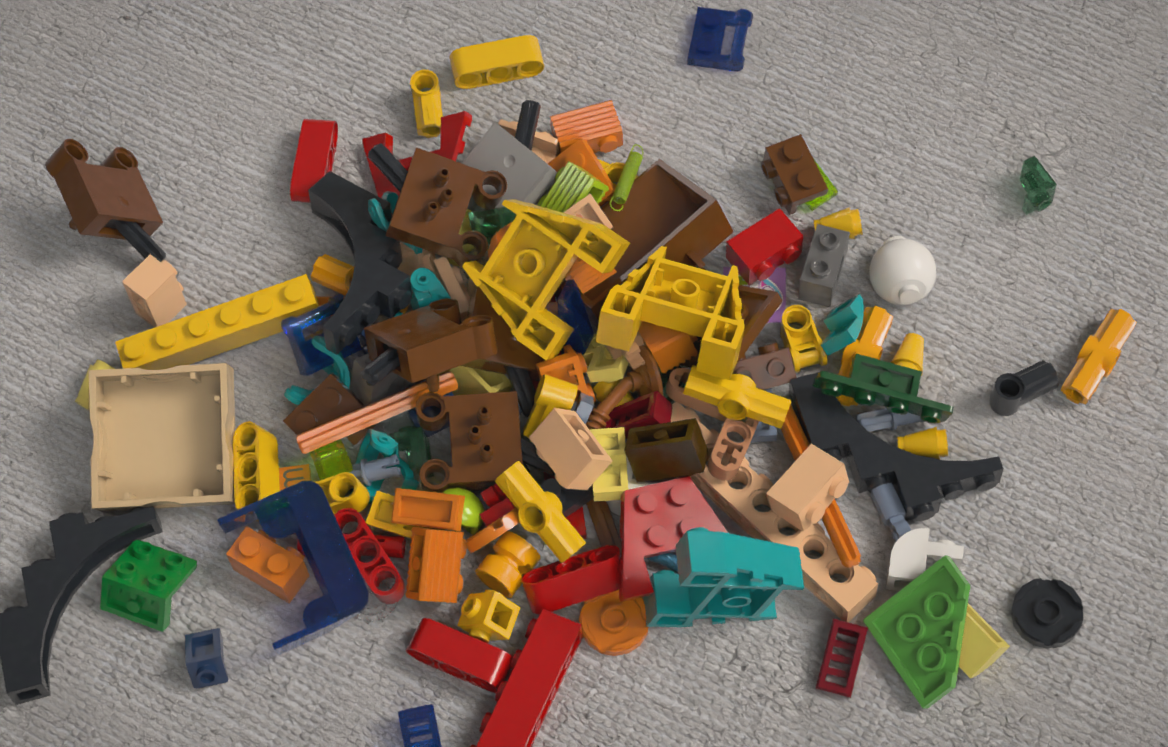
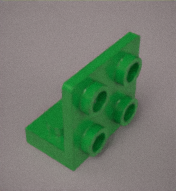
[100,540,197,632]

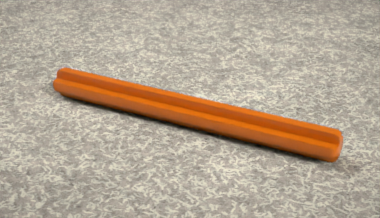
[781,404,861,568]

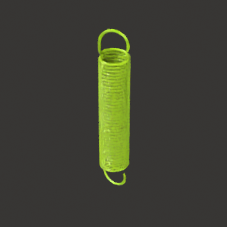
[610,144,644,211]

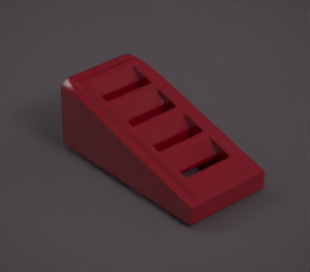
[601,391,673,439]
[815,618,868,698]

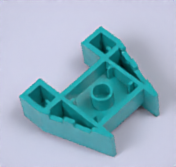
[644,527,804,628]

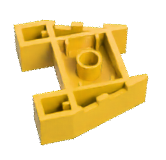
[462,199,630,360]
[596,246,745,380]

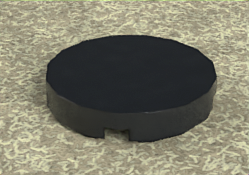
[1011,578,1084,649]

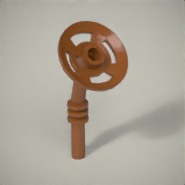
[586,345,663,430]

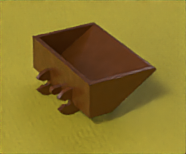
[563,158,734,329]

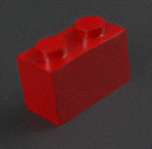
[726,208,804,286]

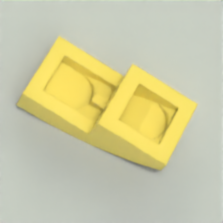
[590,427,629,502]

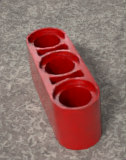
[290,119,338,203]
[331,508,405,604]
[521,545,622,614]
[406,618,513,693]

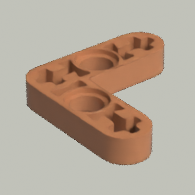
[665,368,759,481]

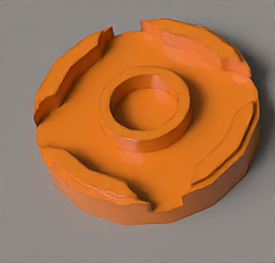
[465,508,520,554]
[579,590,649,656]

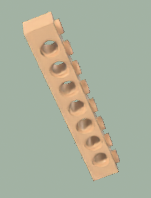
[671,401,878,622]

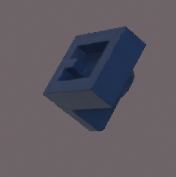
[185,628,228,689]

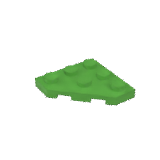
[863,555,970,709]

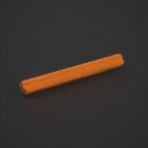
[296,371,458,454]

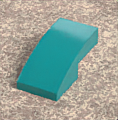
[821,294,864,356]

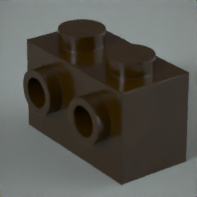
[624,418,708,483]

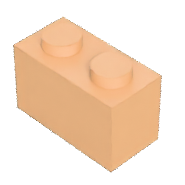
[122,254,187,327]
[529,408,613,490]
[766,443,849,533]

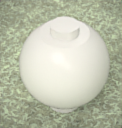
[869,236,936,305]

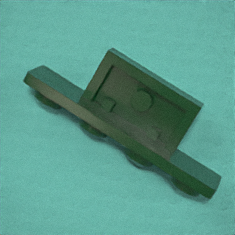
[812,354,954,424]

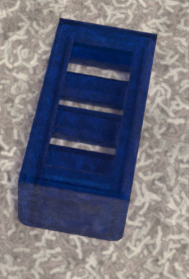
[557,279,594,355]
[398,704,442,747]

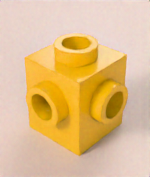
[457,590,521,643]

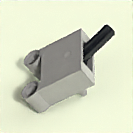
[462,100,557,243]

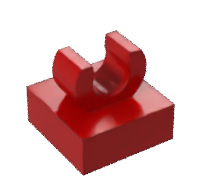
[479,484,516,526]

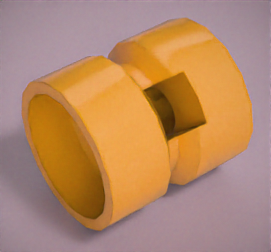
[475,531,541,598]

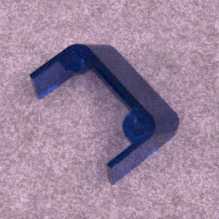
[217,481,369,655]

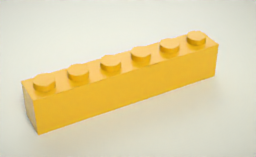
[115,274,323,370]

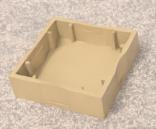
[89,363,235,512]

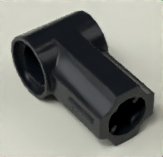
[989,360,1060,416]

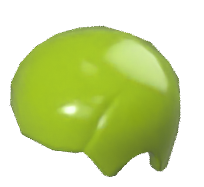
[442,487,485,535]

